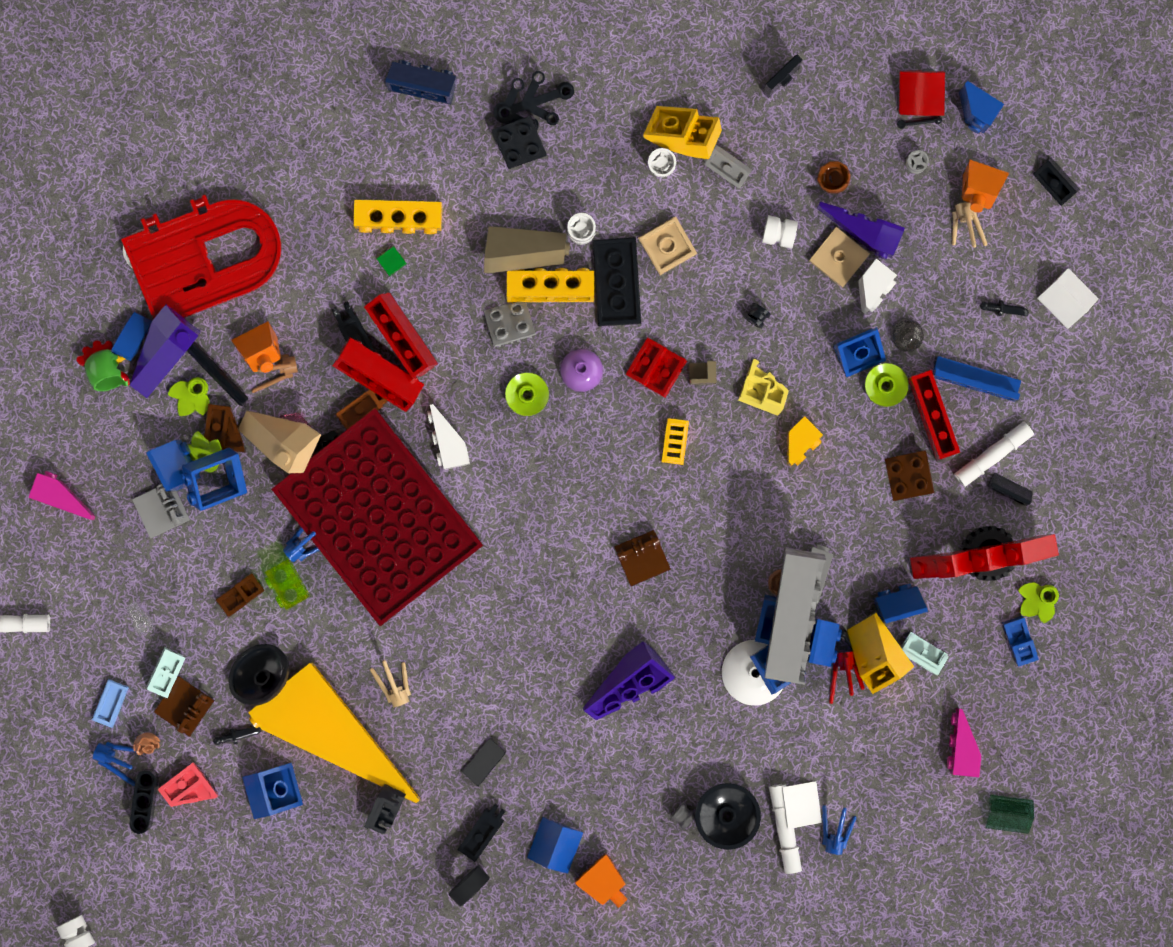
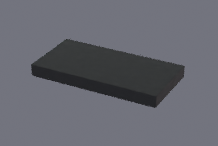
[593,237,641,327]

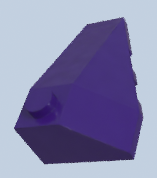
[817,202,905,260]
[130,304,201,398]
[583,641,675,720]

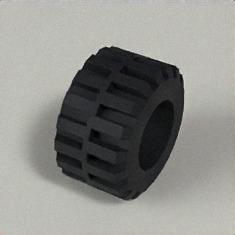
[960,526,1015,581]

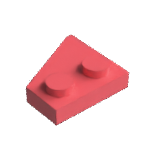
[158,762,219,807]

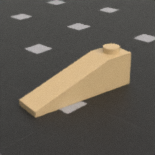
[239,411,321,473]

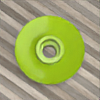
[865,363,909,407]
[505,373,549,416]

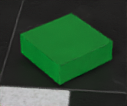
[377,246,407,277]

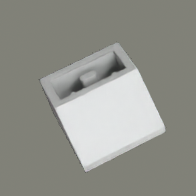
[858,259,897,314]

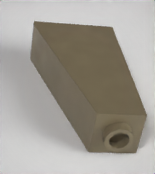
[484,226,570,273]

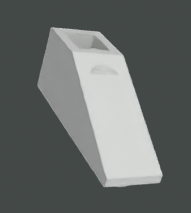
[427,404,470,470]

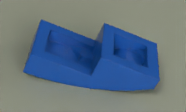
[112,312,152,361]
[1002,616,1039,667]

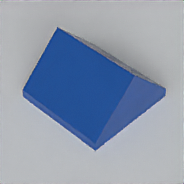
[833,327,886,377]
[527,817,583,874]

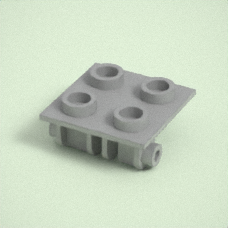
[484,302,536,347]
[132,484,190,539]

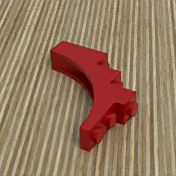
[910,534,1059,579]

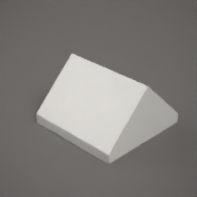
[1037,268,1098,329]

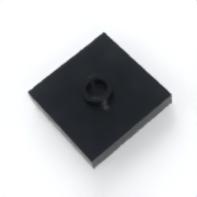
[763,54,803,98]

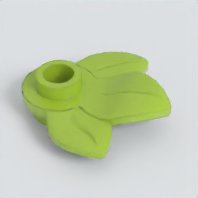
[168,377,210,416]
[188,431,222,473]
[1018,582,1059,623]

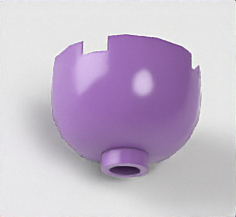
[560,349,603,392]

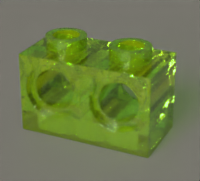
[264,559,311,610]

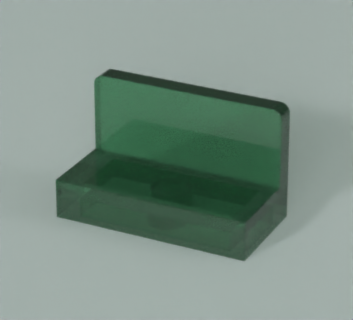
[986,795,1034,834]

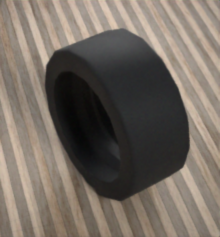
[448,865,490,907]

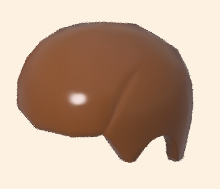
[817,161,851,194]

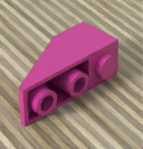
[947,708,981,777]

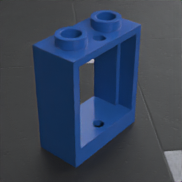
[182,448,247,511]

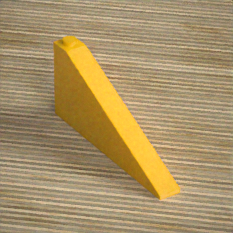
[248,662,421,803]

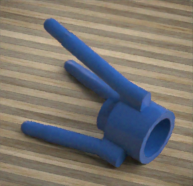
[283,527,320,562]
[93,742,136,787]
[822,805,857,855]

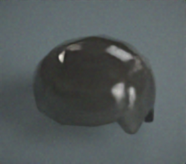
[890,318,924,352]

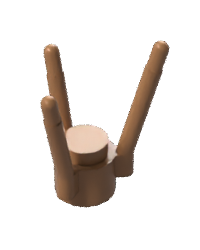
[251,354,298,393]

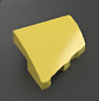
[738,359,789,416]

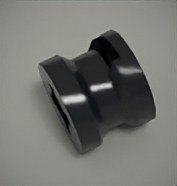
[744,302,771,329]

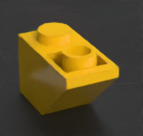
[787,416,823,466]

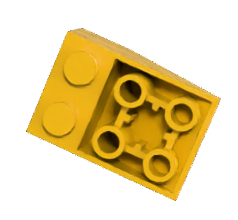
[847,613,914,694]

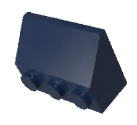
[385,60,457,105]

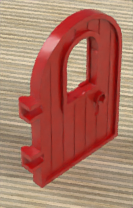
[121,195,281,319]

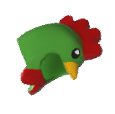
[76,340,130,391]

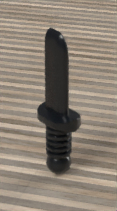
[980,300,1029,316]
[213,726,262,745]

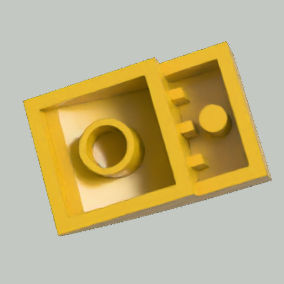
[643,106,722,159]

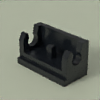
[364,784,406,834]

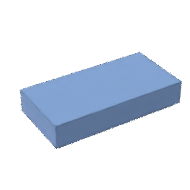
[92,679,129,728]

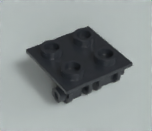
[492,116,547,169]

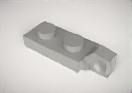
[703,145,752,188]

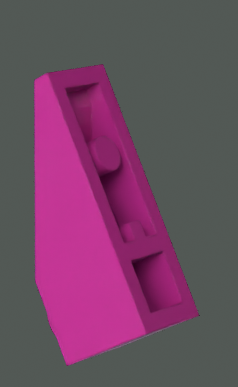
[28,471,95,520]

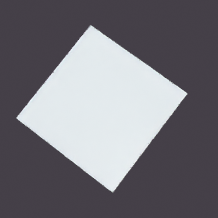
[783,781,822,829]

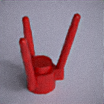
[829,652,865,704]

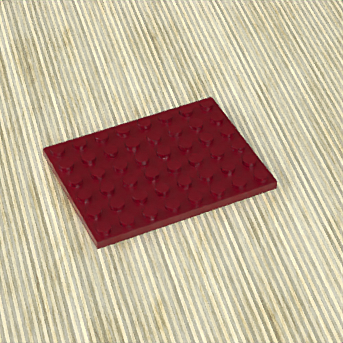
[271,408,483,626]

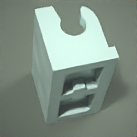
[901,632,948,675]
[146,647,185,698]

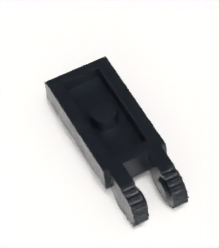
[332,301,376,352]

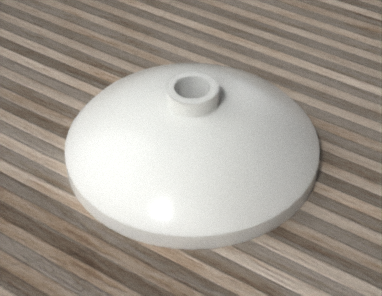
[722,640,783,705]

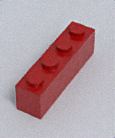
[364,293,438,379]
[332,337,424,412]
[908,370,961,461]

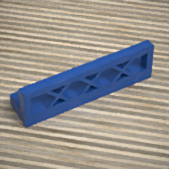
[932,356,1021,402]

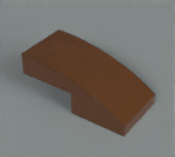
[215,573,265,618]

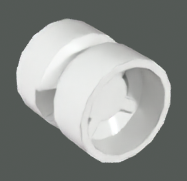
[648,148,676,177]
[567,213,596,245]
[762,215,798,249]
[56,915,95,947]

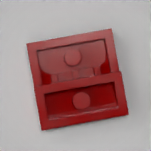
[899,70,945,116]
[625,337,687,398]

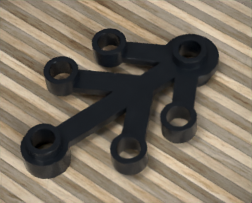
[494,71,574,130]

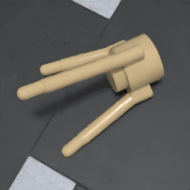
[952,202,987,248]
[370,660,411,708]

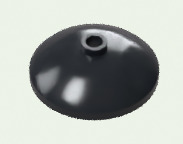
[228,644,289,706]
[695,783,761,850]

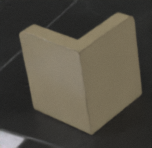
[689,361,717,385]

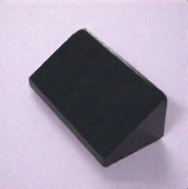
[1033,157,1080,206]
[988,473,1033,506]
[462,738,506,787]

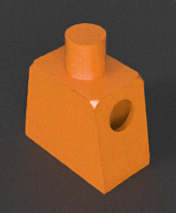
[962,160,1009,213]
[231,321,281,373]
[575,853,628,908]

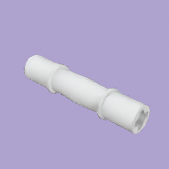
[954,421,1034,487]
[0,614,50,633]
[769,784,802,874]

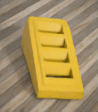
[662,418,689,465]

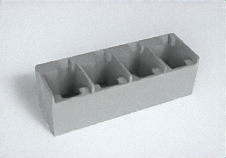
[765,548,826,685]

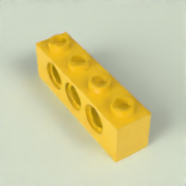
[354,200,443,234]
[507,268,594,302]

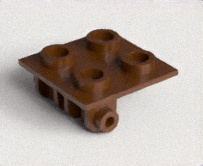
[885,450,935,501]
[614,530,671,586]
[154,676,215,737]

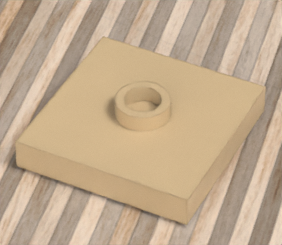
[638,216,697,276]
[809,227,870,288]

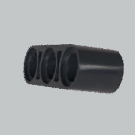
[129,769,159,834]

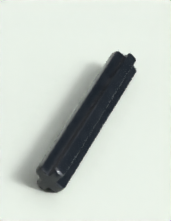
[187,342,248,406]

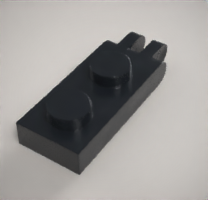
[457,803,506,862]

